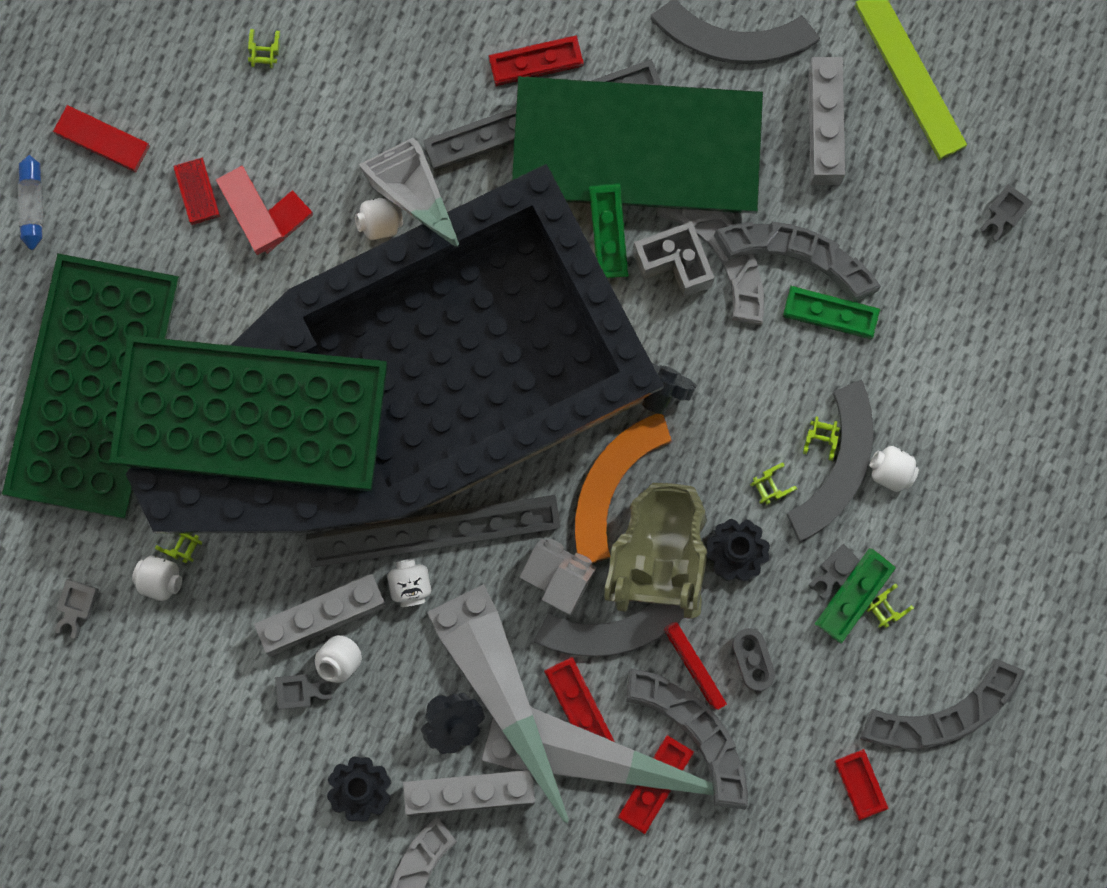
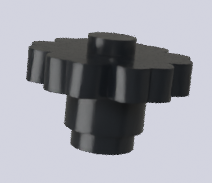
[642,363,697,415]
[706,519,770,583]
[421,693,485,754]
[327,756,392,822]

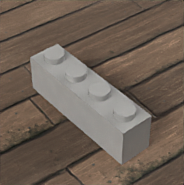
[808,57,845,185]
[254,574,386,657]
[403,770,535,816]

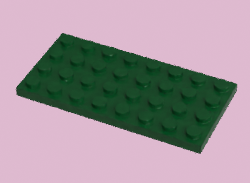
[2,253,180,520]
[109,335,388,492]

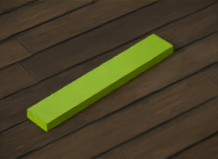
[854,0,967,161]

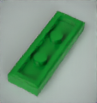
[589,183,628,278]
[782,286,880,340]
[815,548,896,644]

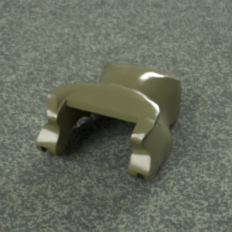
[605,483,707,619]

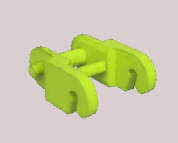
[248,29,281,69]
[803,416,840,461]
[750,462,798,505]
[154,534,203,563]
[866,583,914,628]

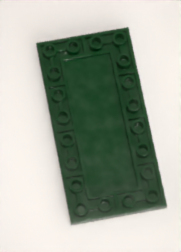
[512,76,763,214]

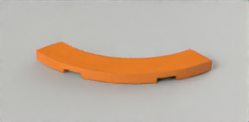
[575,414,672,564]

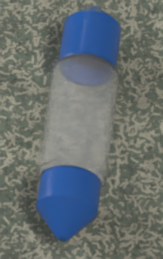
[18,155,44,250]

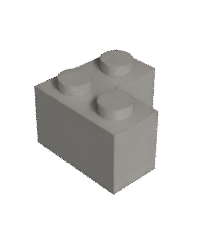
[633,222,714,297]
[519,538,597,614]

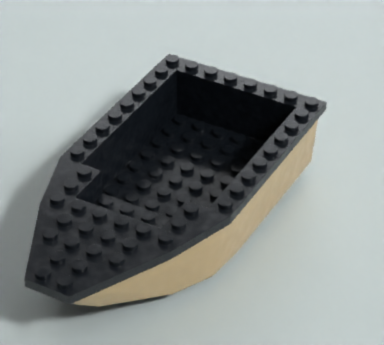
[125,164,664,534]

